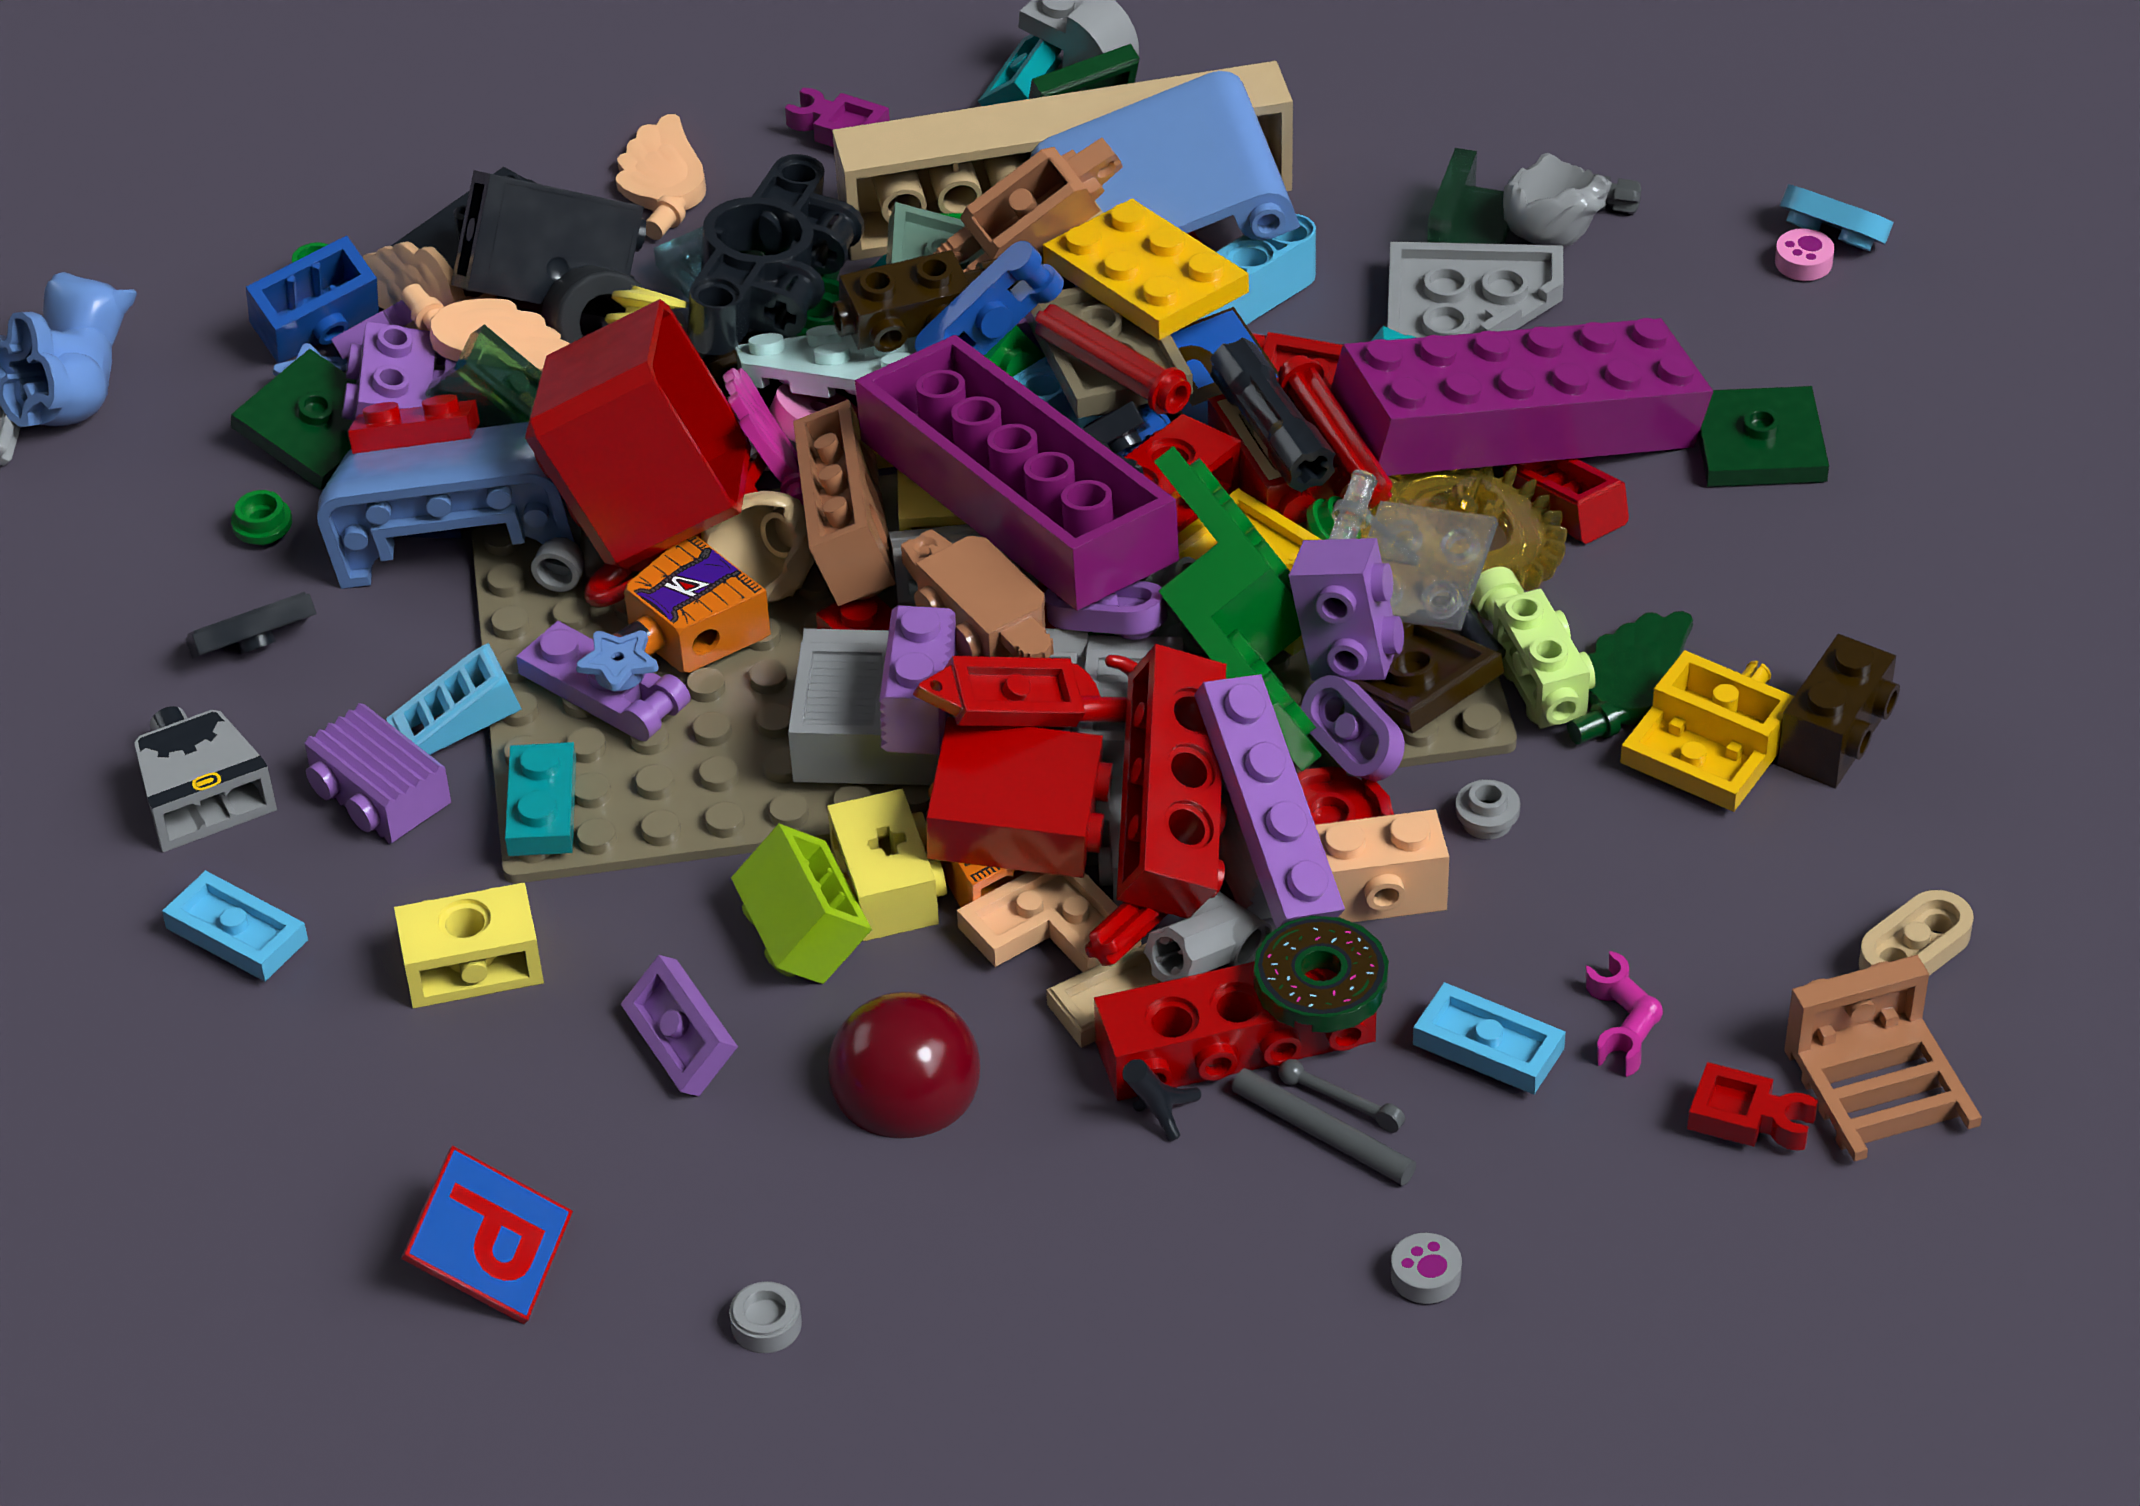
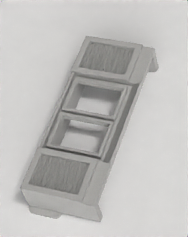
[788,628,1184,785]

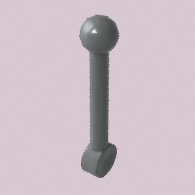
[1278,1059,1406,1133]

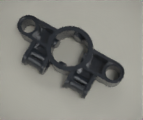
[687,154,865,356]

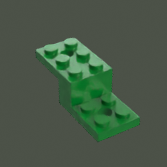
[1154,446,1322,771]

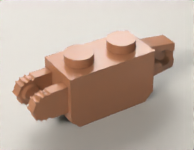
[933,137,1123,272]
[901,529,1054,658]

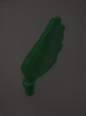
[1567,611,1693,745]

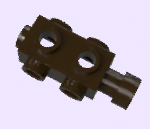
[831,250,1013,352]

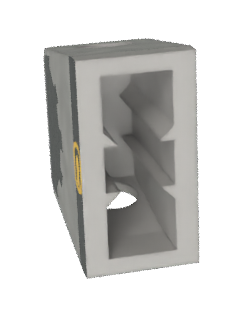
[134,706,277,852]

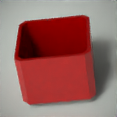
[525,299,752,569]

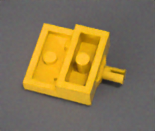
[1620,650,1794,812]

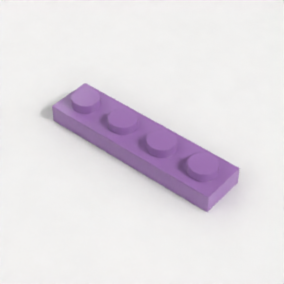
[1194,674,1345,929]

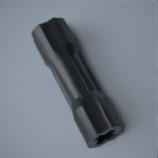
[1210,337,1336,492]

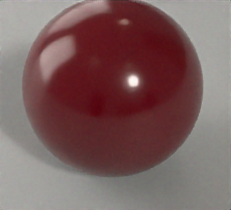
[828,992,980,1138]

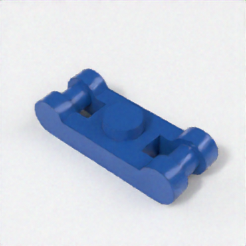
[915,241,1064,355]

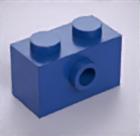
[246,235,379,363]

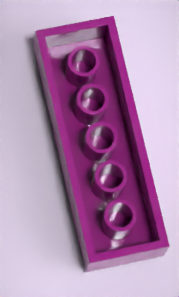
[1330,318,1713,476]
[855,335,1179,611]

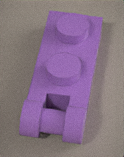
[516,621,691,741]

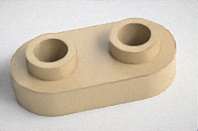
[1859,890,1974,976]

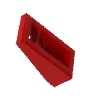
[1502,458,1629,544]

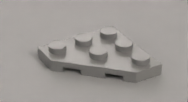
[1387,242,1563,338]

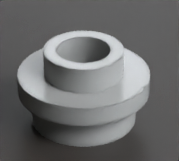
[1455,780,1520,839]

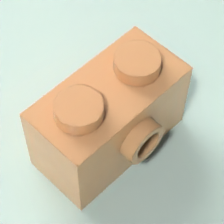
[1315,809,1449,922]

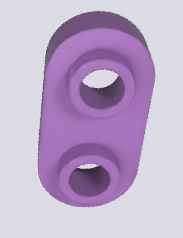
[1044,581,1168,640]
[1301,675,1405,781]

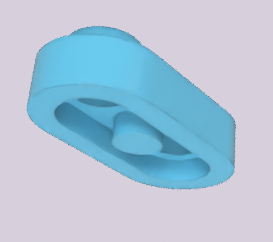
[1780,184,1894,251]

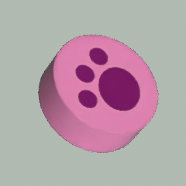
[1775,228,1834,281]

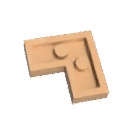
[957,871,1141,972]

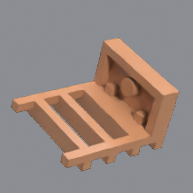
[1784,954,1982,1162]

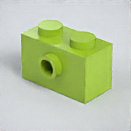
[731,823,872,984]

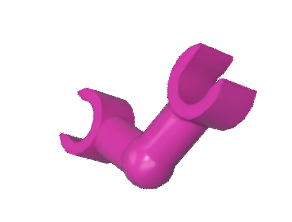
[1586,951,1663,1077]

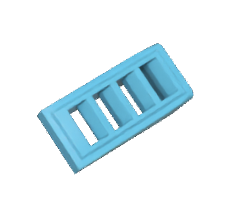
[386,643,522,755]

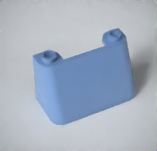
[1030,71,1300,287]
[317,422,581,589]

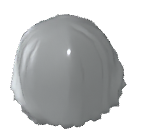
[1503,153,1612,248]

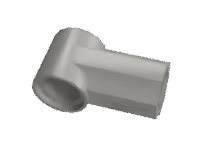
[1144,892,1273,982]

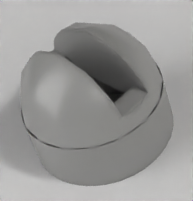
[531,537,584,592]

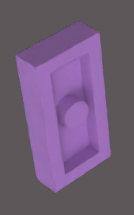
[621,955,738,1097]

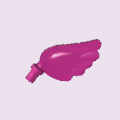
[723,368,804,506]

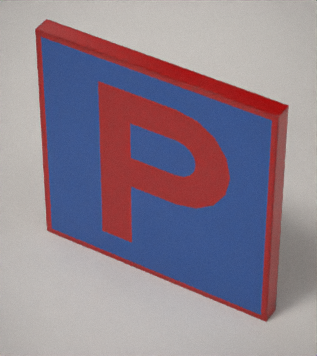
[401,1145,573,1324]

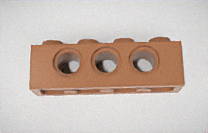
[793,399,896,606]

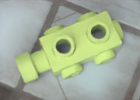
[1469,567,1595,729]

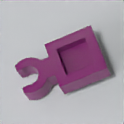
[785,88,890,147]

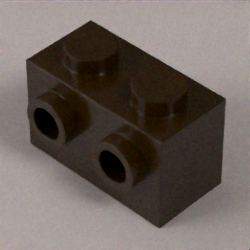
[1777,634,1900,789]

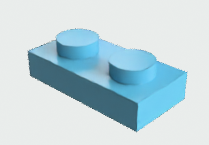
[162,870,308,981]
[1413,982,1566,1095]

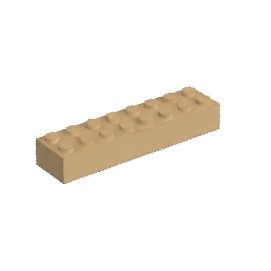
[832,61,1293,261]

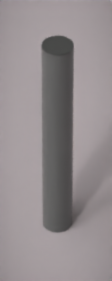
[1232,1068,1416,1186]

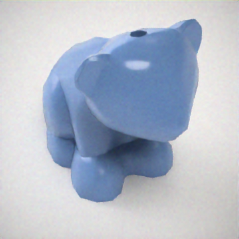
[0,272,137,427]

